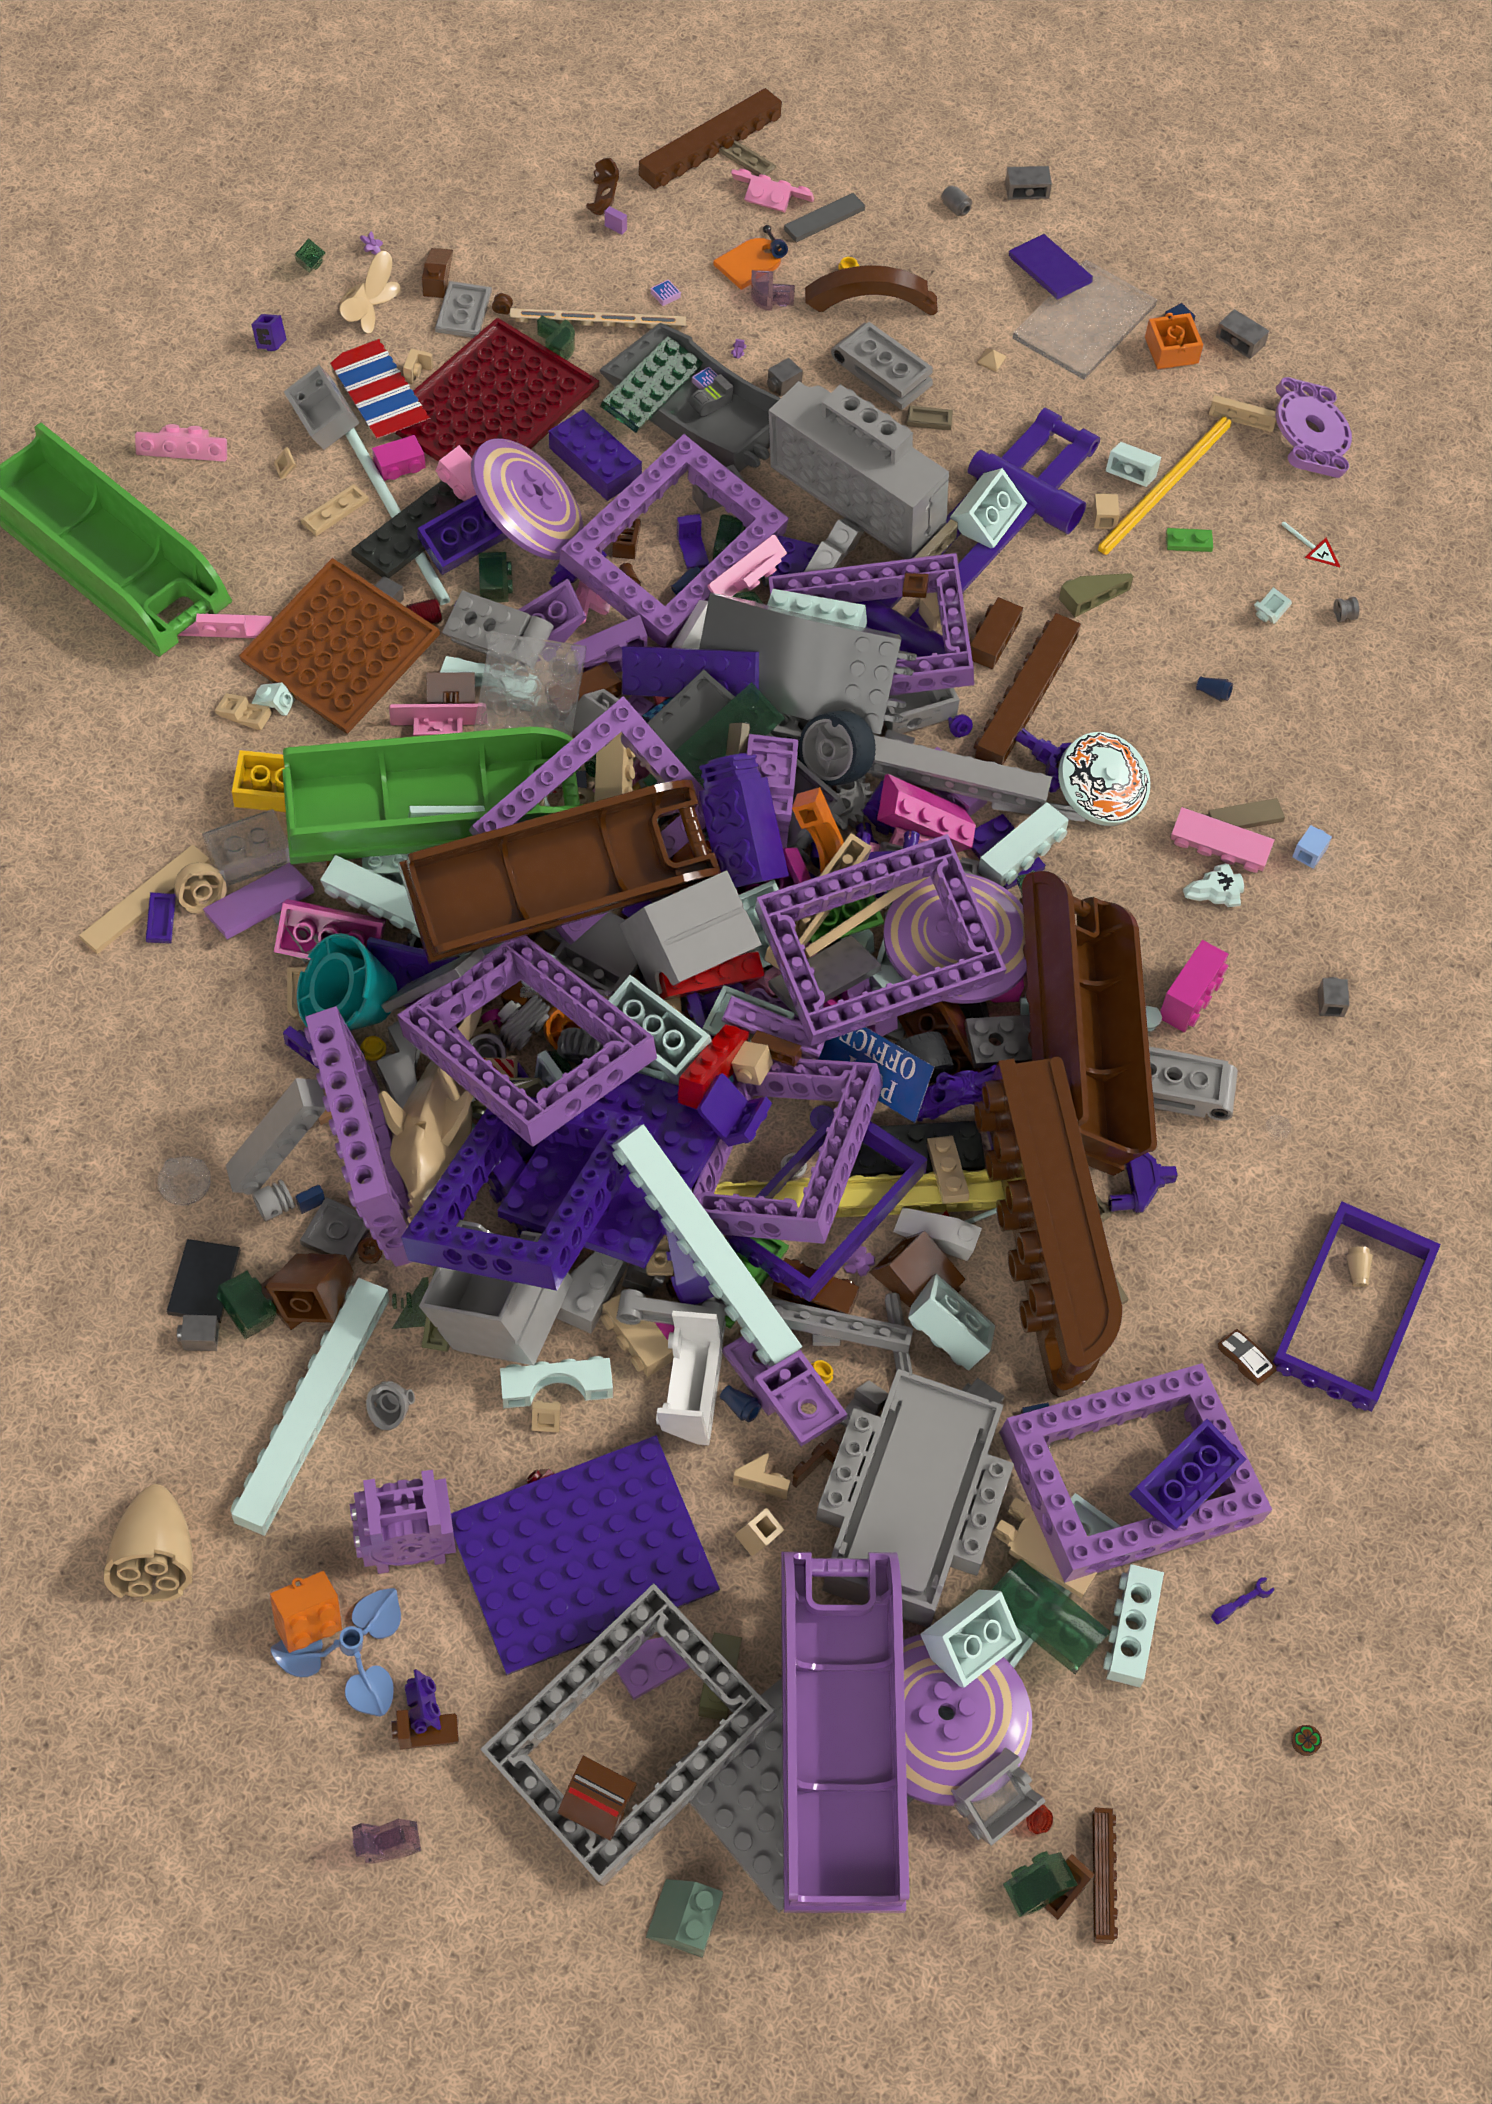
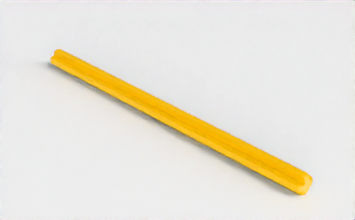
[1098,416,1231,555]

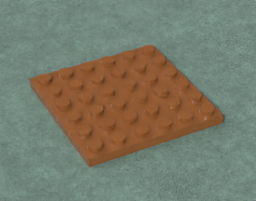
[239,558,440,735]

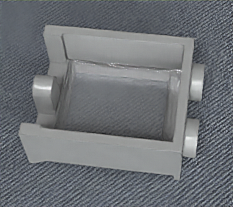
[951,1747,1046,1846]

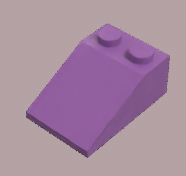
[519,579,586,662]

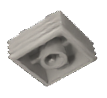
[498,995,550,1051]

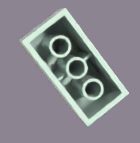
[608,975,712,1086]

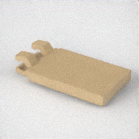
[993,1497,1097,1599]

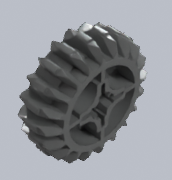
[557,1027,603,1065]

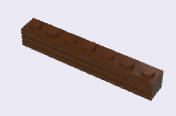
[1092,1807,1118,1944]

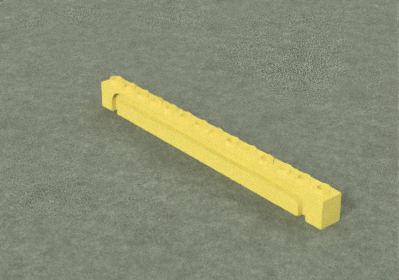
[714,1169,1005,1218]

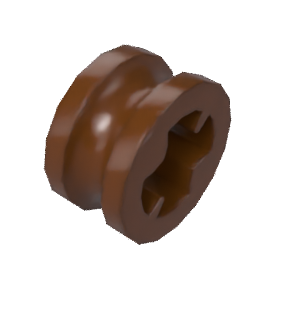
[492,293,513,315]
[357,1238,382,1264]

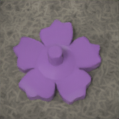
[844,1246,875,1277]

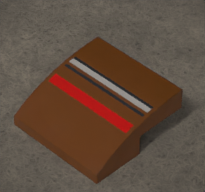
[557,1755,637,1841]

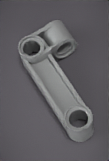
[616,1289,726,1344]

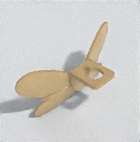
[339,251,401,334]

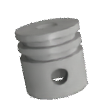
[252,1180,295,1222]

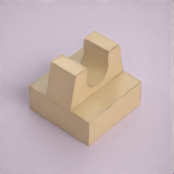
[532,1400,561,1432]

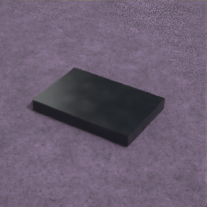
[167,1239,241,1323]

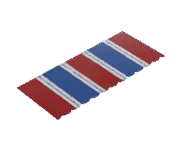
[330,339,430,439]

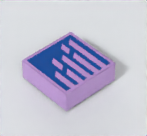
[651,279,681,306]
[692,367,718,389]

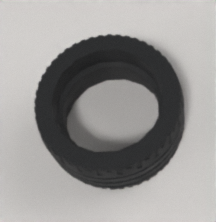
[894,1031,953,1084]

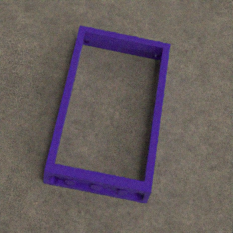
[725,1113,927,1302]
[1272,1201,1441,1412]

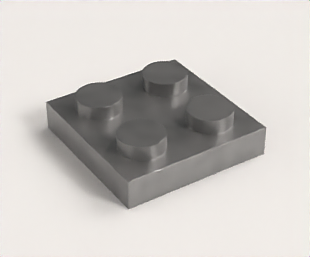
[300,1197,370,1263]

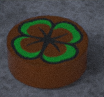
[1291,1725,1322,1756]

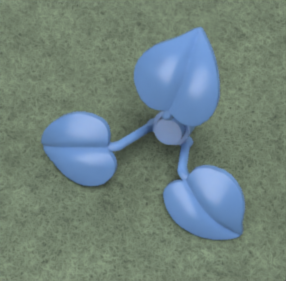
[271,1588,401,1717]

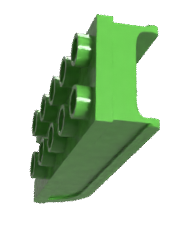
[0,422,232,657]
[282,727,583,864]

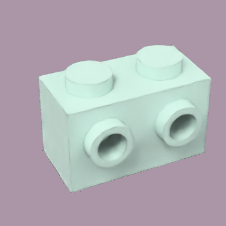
[1106,442,1161,487]

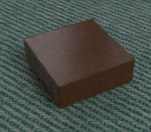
[902,573,929,598]

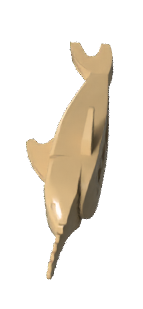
[379,1006,483,1228]

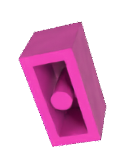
[372,435,426,481]

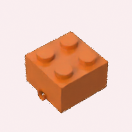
[1145,313,1203,369]
[270,1570,342,1653]

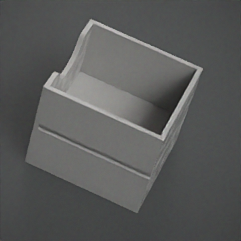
[619,871,762,995]
[419,1220,573,1366]

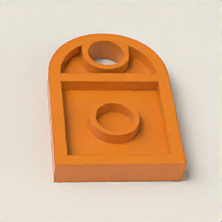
[714,238,781,290]

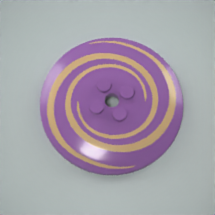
[471,439,583,560]
[883,873,1027,1004]
[903,1635,1032,1806]

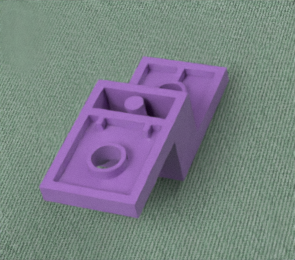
[722,1336,847,1447]

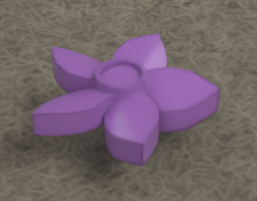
[360,231,383,255]

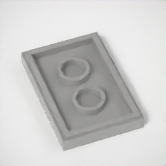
[435,281,492,338]

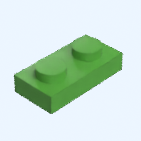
[1166,528,1214,552]

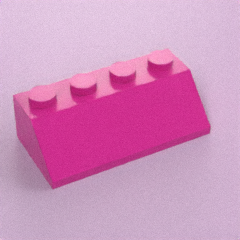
[877,774,976,853]
[274,899,386,960]

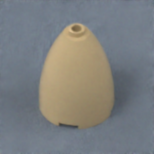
[104,1484,193,1602]

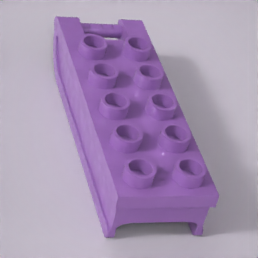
[781,1552,909,1913]

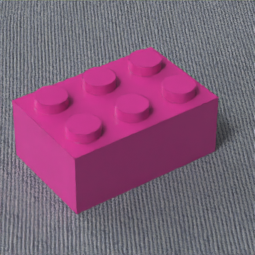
[1160,940,1229,1033]

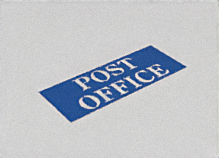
[816,1027,934,1123]

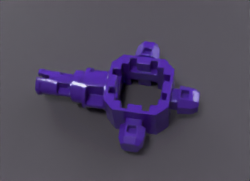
[1015,728,1072,793]

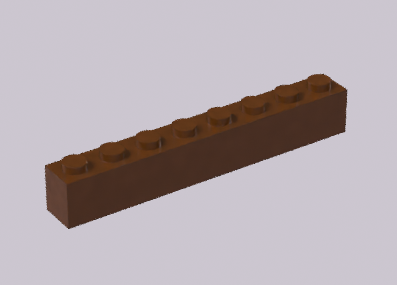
[639,88,782,189]
[973,613,1081,765]

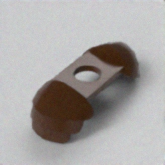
[586,158,619,215]

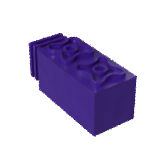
[698,753,789,888]

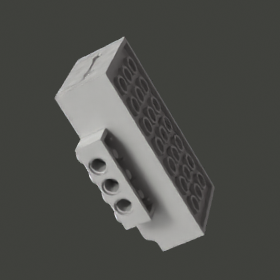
[768,381,949,559]
[816,1369,1014,1628]

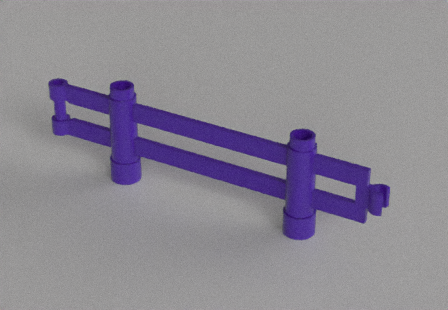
[854,407,1100,660]

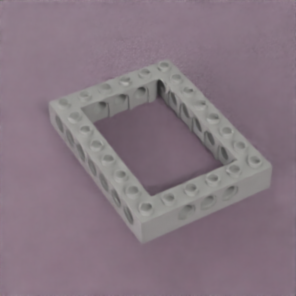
[481,1584,777,1886]

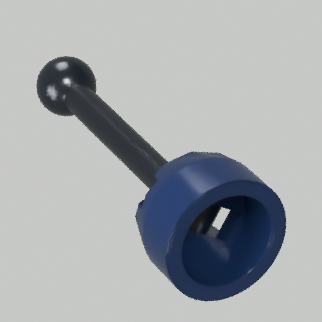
[763,225,788,258]

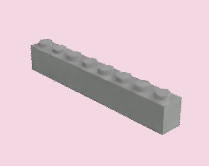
[867,734,1052,812]

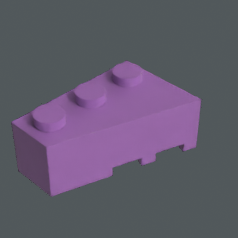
[571,615,647,675]

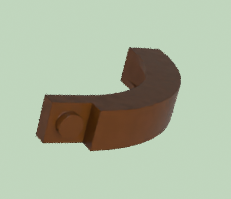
[805,265,938,315]

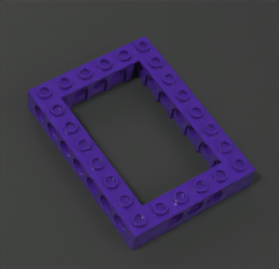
[401,1097,644,1291]

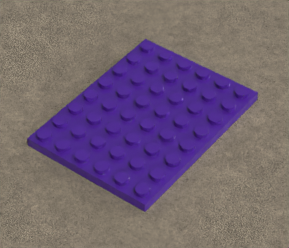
[497,1072,721,1268]
[451,1435,720,1676]

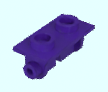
[404,1669,441,1733]

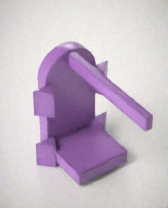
[731,339,746,358]

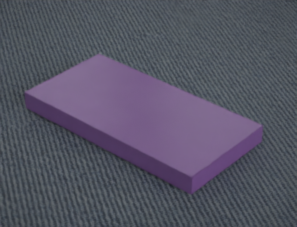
[203,862,314,939]

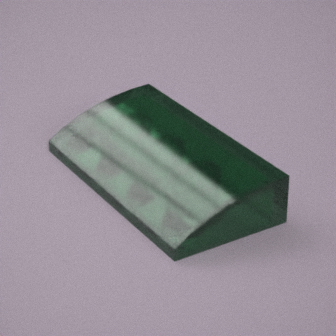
[992,1559,1111,1675]

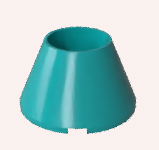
[297,933,397,1031]

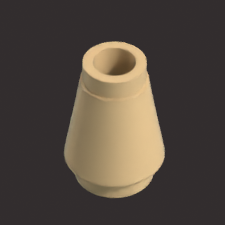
[1346,1247,1373,1287]

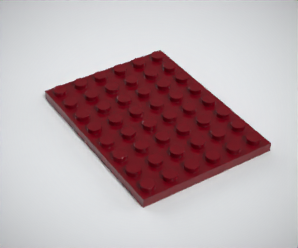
[393,317,599,462]

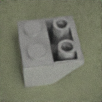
[564,689,619,736]

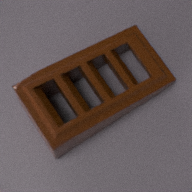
[612,519,641,560]

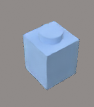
[1292,825,1332,869]

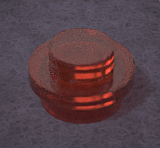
[1026,1804,1053,1834]

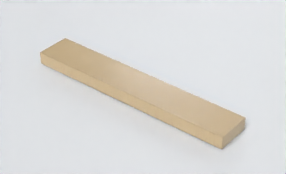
[79,844,210,954]
[804,876,930,959]

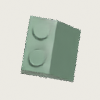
[646,1879,723,1958]

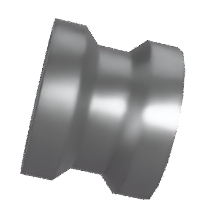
[1333,597,1360,622]

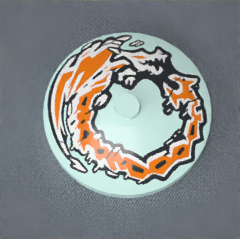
[1059,732,1150,826]

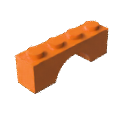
[792,787,844,874]

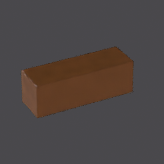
[750,1030,802,1067]

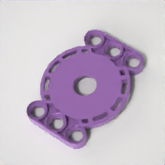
[1276,377,1352,478]

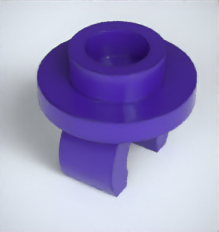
[948,714,973,738]
[810,1105,834,1130]

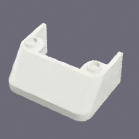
[656,1311,723,1445]

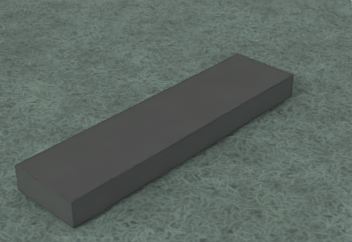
[784,193,865,243]

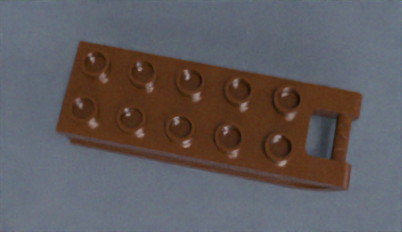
[398,780,721,964]
[1022,871,1157,1176]
[974,1057,1122,1397]

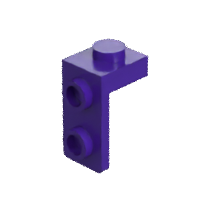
[677,514,709,570]

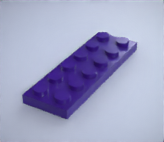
[622,646,759,701]

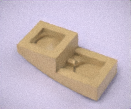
[215,693,272,730]

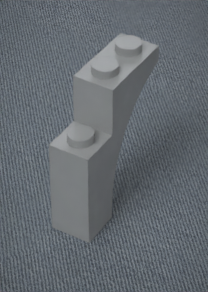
[804,518,865,572]
[376,1021,421,1109]

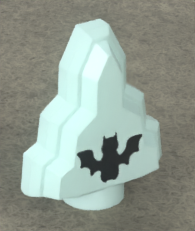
[1183,863,1244,907]

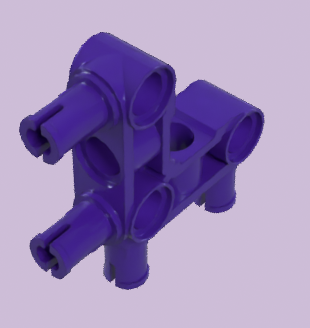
[917,1065,996,1121]

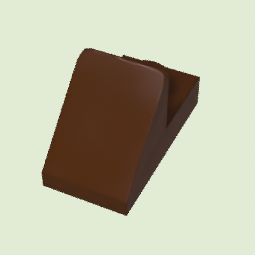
[1035,1854,1095,1920]

